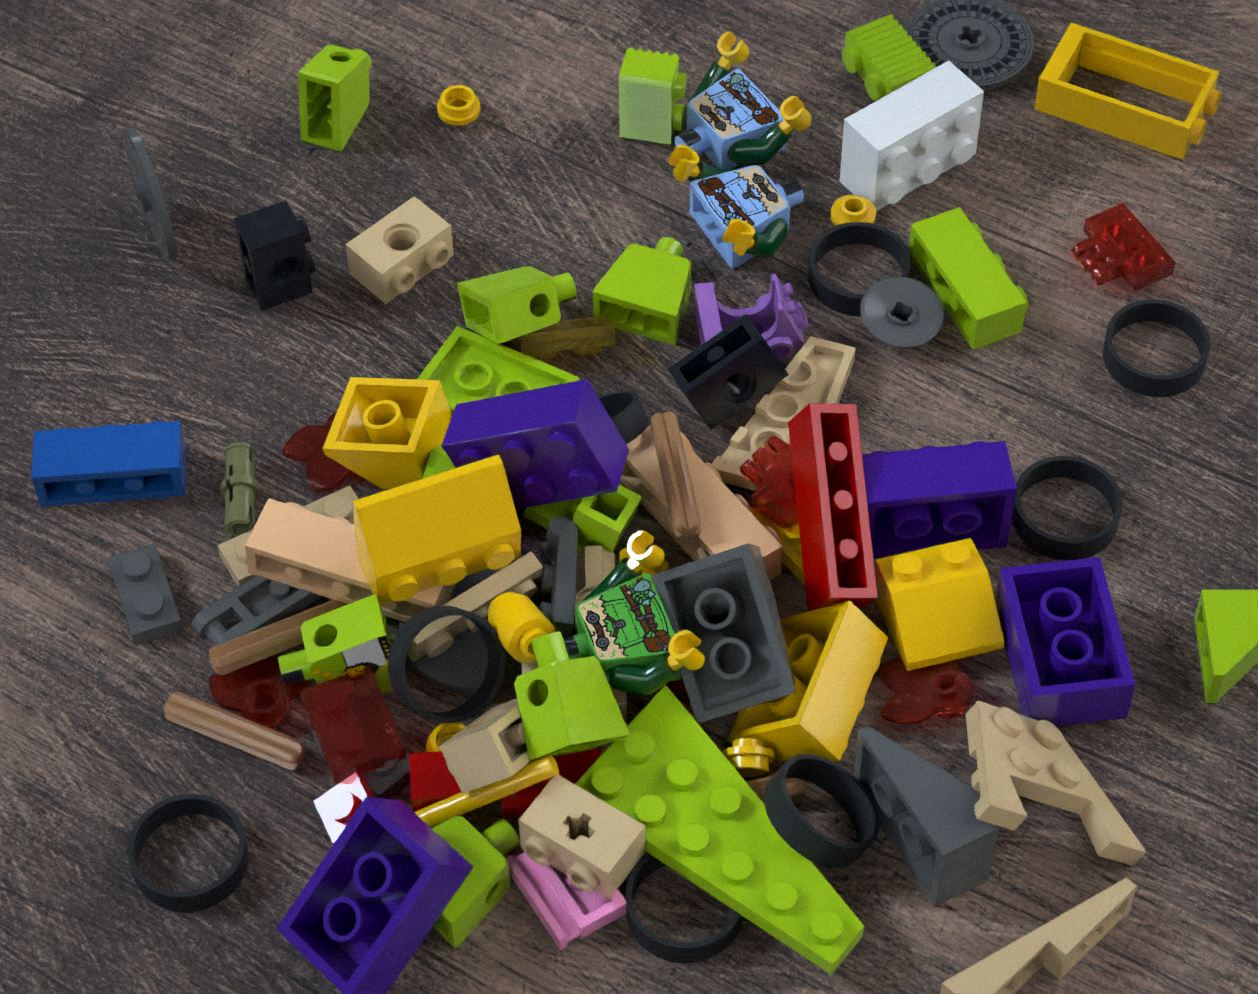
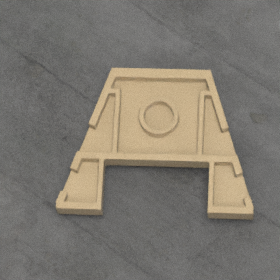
[965,701,1146,866]

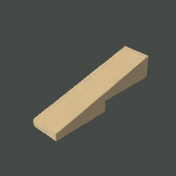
[940,877,1137,994]

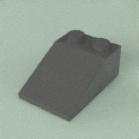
[651,543,797,724]
[853,726,1000,908]

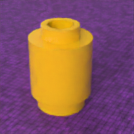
[487,592,556,663]

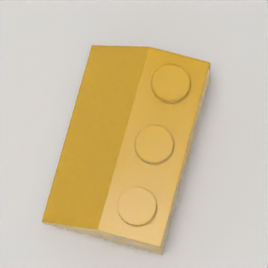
[353,454,521,605]
[727,601,889,763]

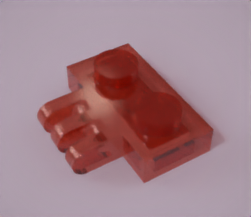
[1070,203,1176,291]
[740,436,798,532]

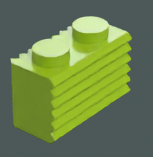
[842,14,936,101]
[618,47,687,145]

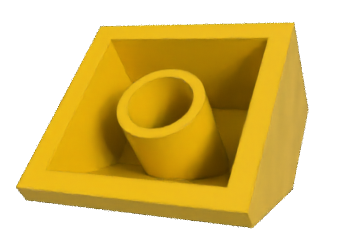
[323,377,452,489]
[875,538,1004,671]

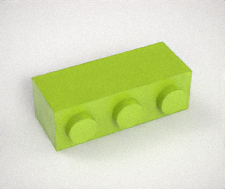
[908,207,1028,350]

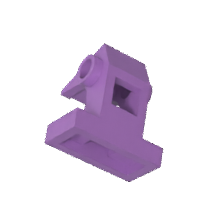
[694,274,808,361]

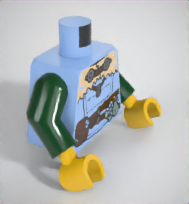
[675,32,812,169]
[667,145,804,269]

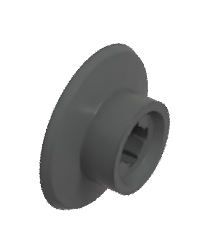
[860,277,944,348]

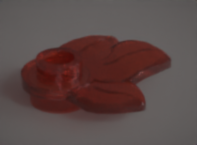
[282,413,367,492]
[209,656,310,728]
[878,658,974,724]

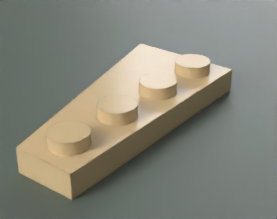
[711,336,856,500]

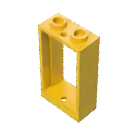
[1034,23,1222,160]

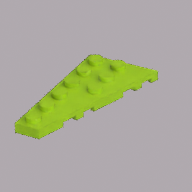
[575,684,864,975]

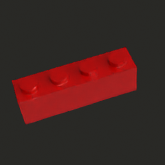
[788,403,878,611]

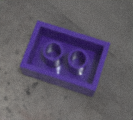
[442,379,629,509]
[862,441,1017,560]
[995,557,1135,726]
[276,797,473,994]

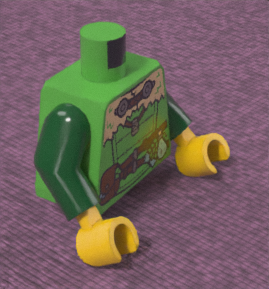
[563,530,705,696]

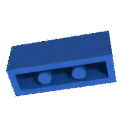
[31,421,186,507]

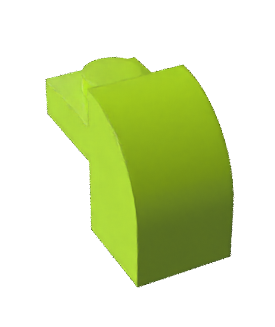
[523,485,642,553]

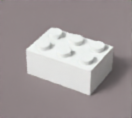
[840,61,984,211]

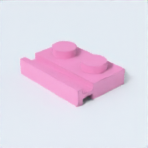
[505,852,627,951]

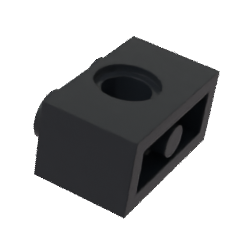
[234,200,316,311]
[668,314,789,430]

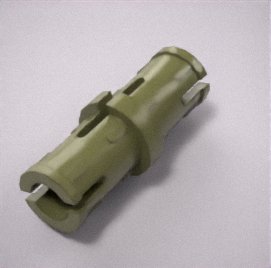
[220,442,260,538]

